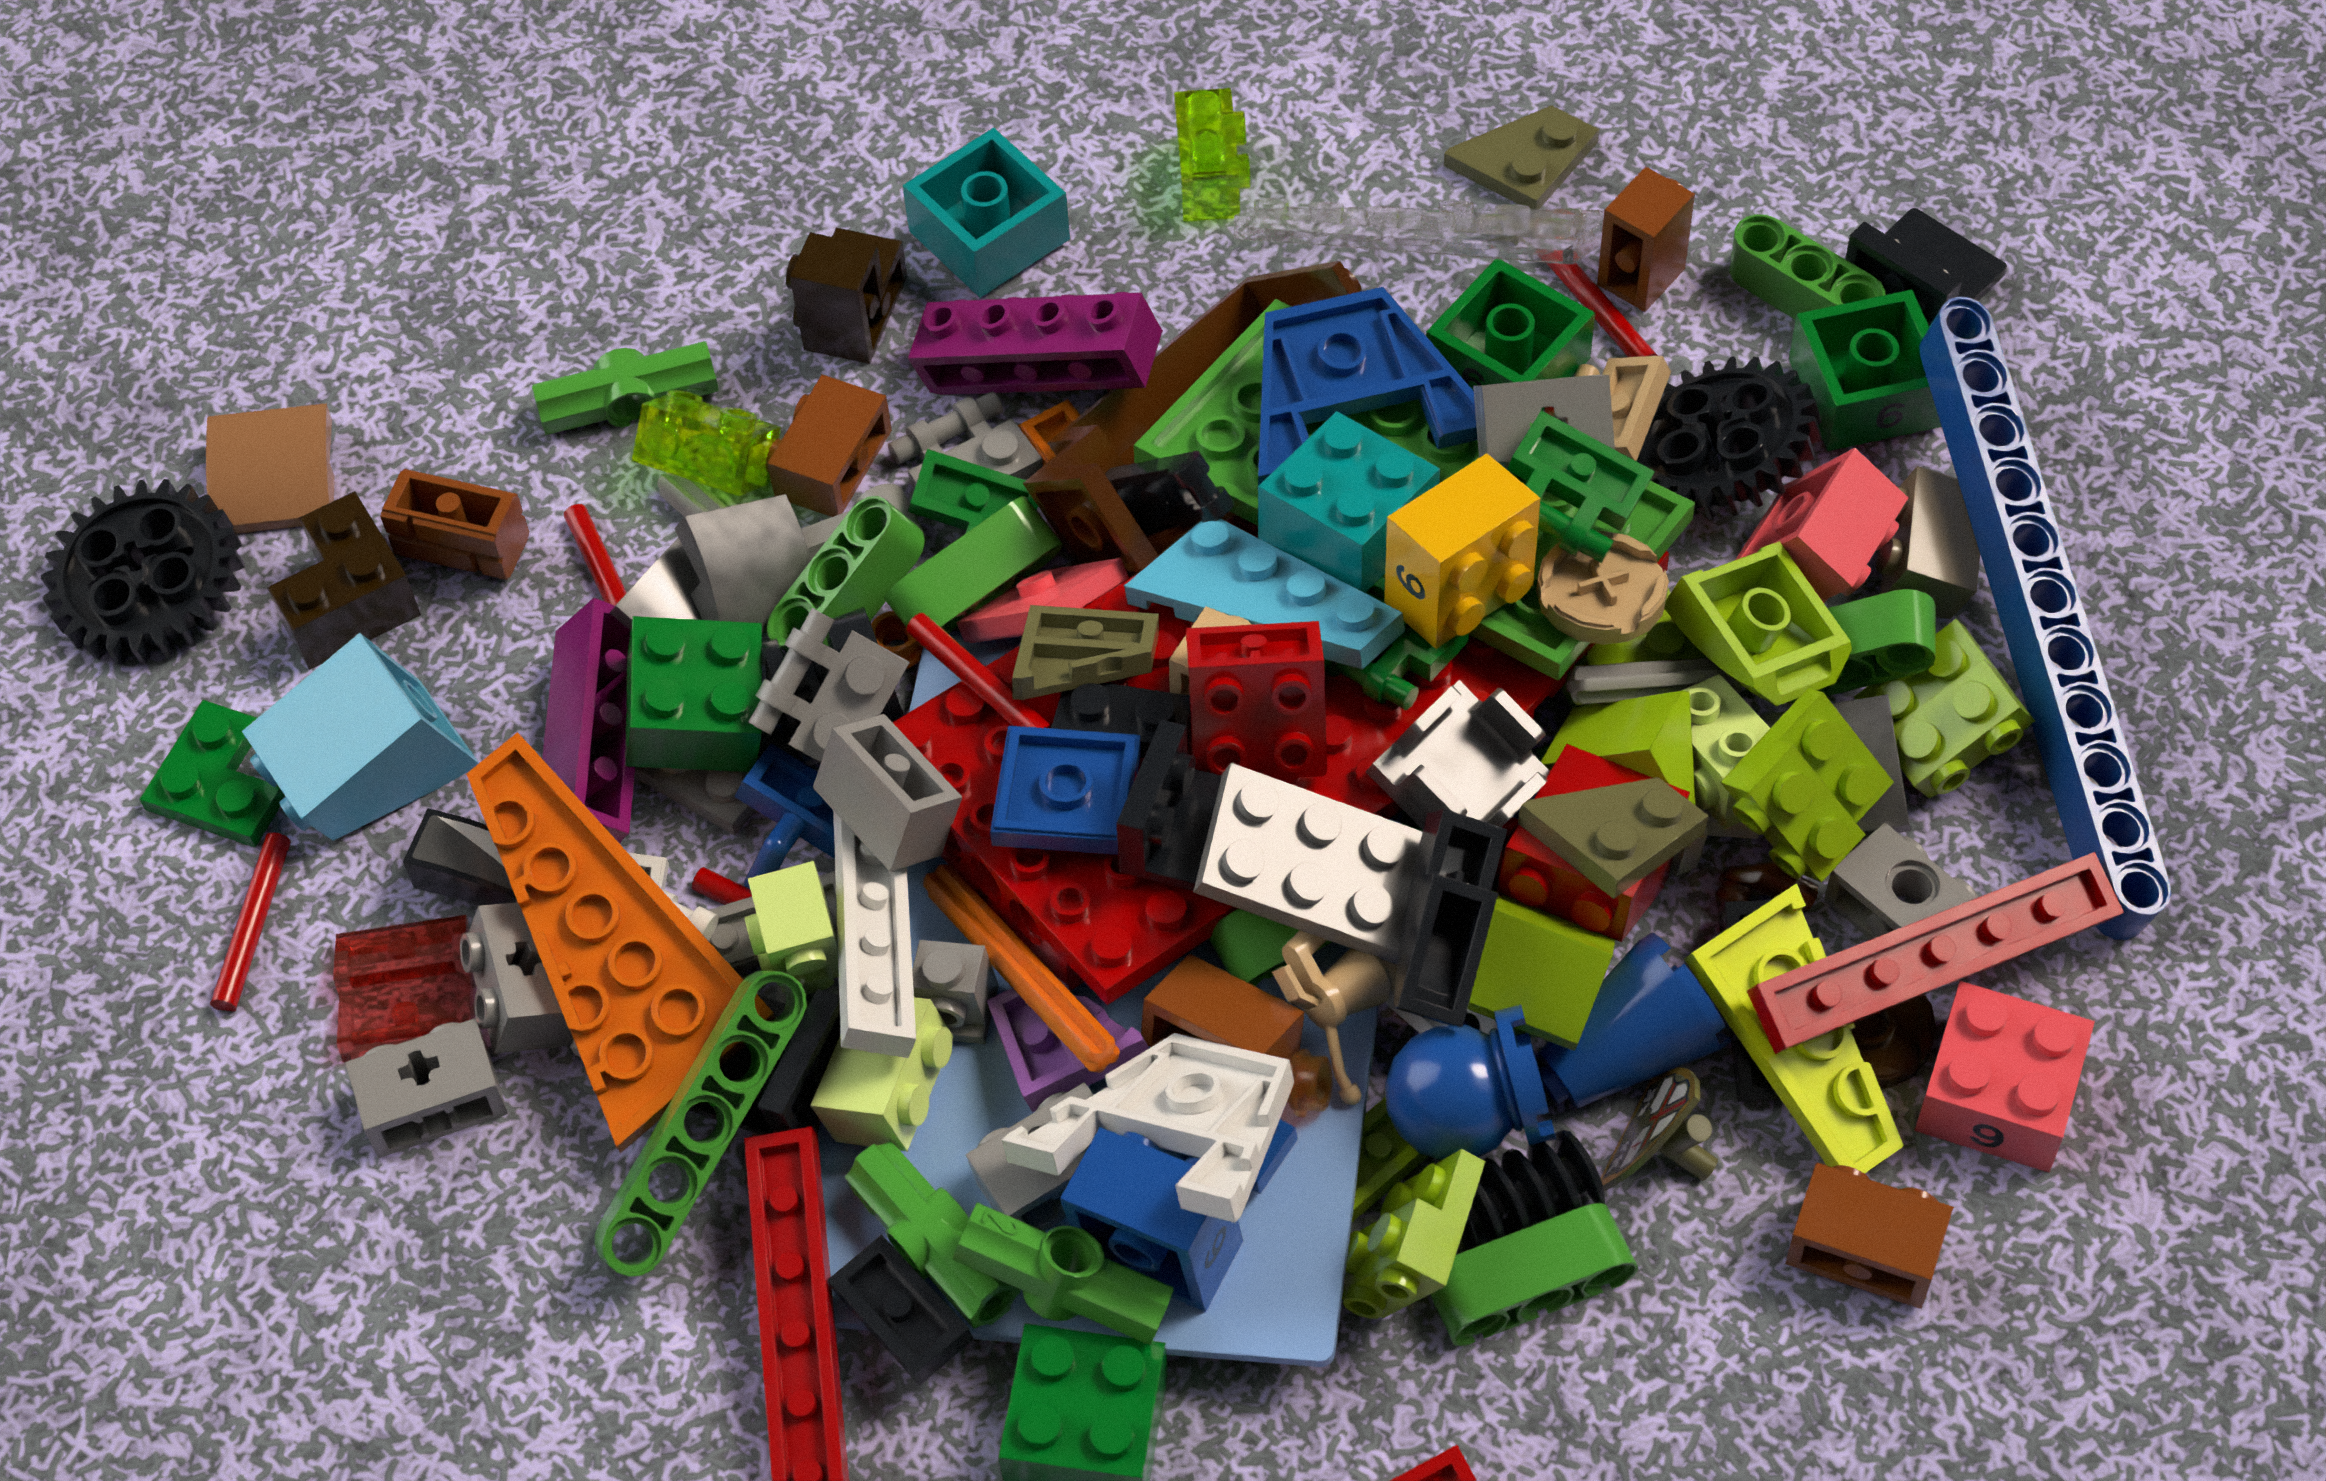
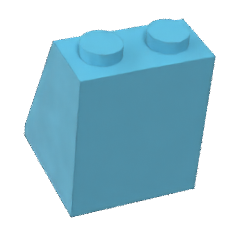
[242,633,479,841]

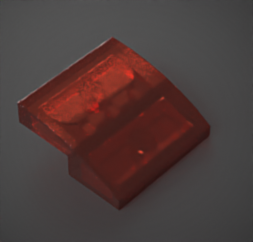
[333,914,475,1062]

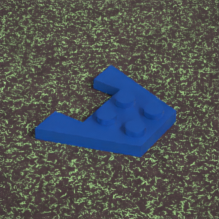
[1257,287,1478,490]

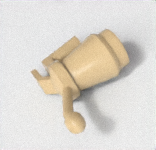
[1272,930,1397,1105]

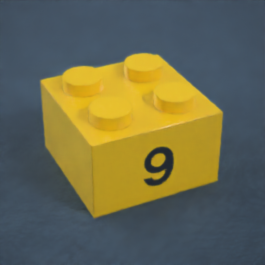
[1384,453,1541,649]

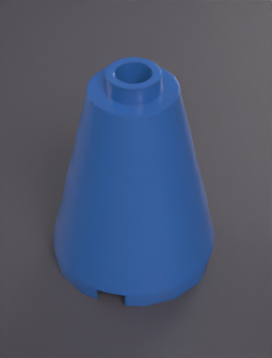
[1538,932,1731,1109]

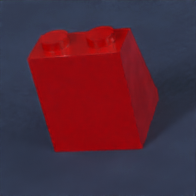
[1497,744,1690,942]

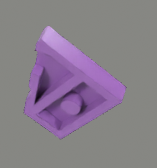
[987,978,1149,1112]

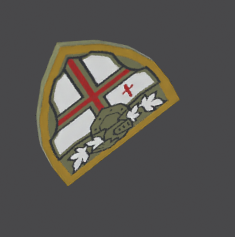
[1601,1067,1718,1191]

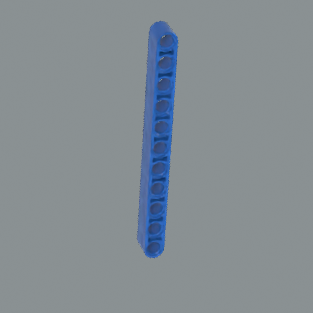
[1919,297,2171,940]

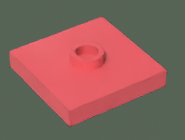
[956,558,1129,643]

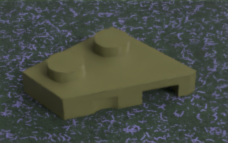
[1444,105,1599,213]
[1012,605,1159,700]
[1518,777,1709,899]

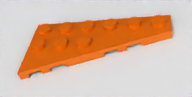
[466,732,775,1153]

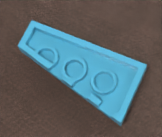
[1124,519,1405,669]

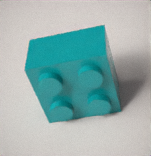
[902,127,1070,298]
[1258,411,1440,593]

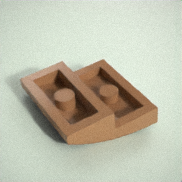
[206,403,334,534]

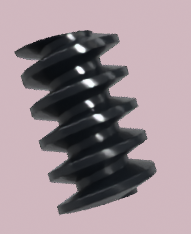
[1461,1130,1605,1250]

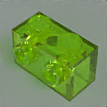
[1174,88,1251,222]
[631,390,782,496]

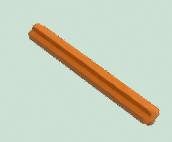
[923,864,1120,1073]

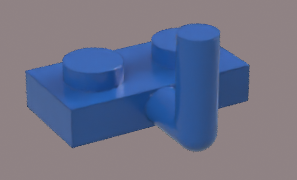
[735,743,835,889]

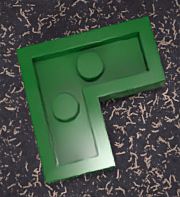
[907,449,1038,534]
[139,700,286,848]

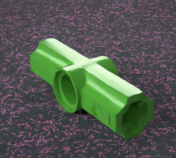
[532,341,719,435]
[845,1141,1021,1329]
[952,1202,1174,1345]

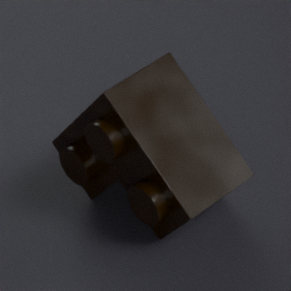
[786,227,908,364]
[267,491,421,670]

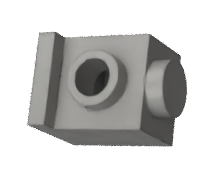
[912,940,999,1044]

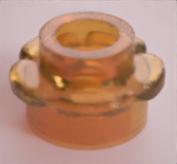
[1286,1049,1333,1117]

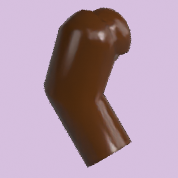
[1715,862,1818,913]

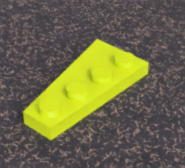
[1684,883,1904,1174]

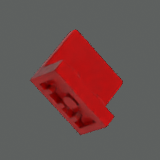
[1186,621,1327,779]

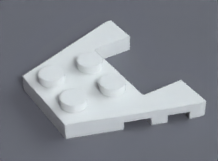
[1002,1033,1294,1223]

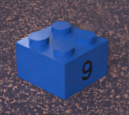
[1060,1127,1243,1312]

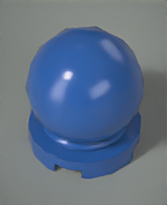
[1385,1005,1557,1161]

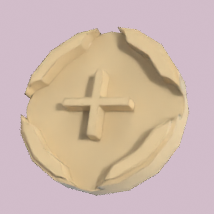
[1536,531,1669,645]

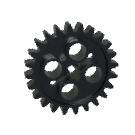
[1637,357,1822,520]
[41,479,245,665]

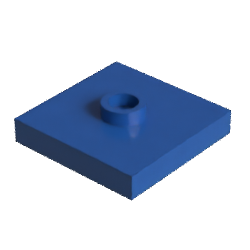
[990,726,1141,855]

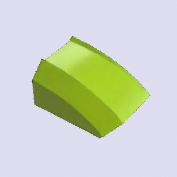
[1664,541,1852,706]

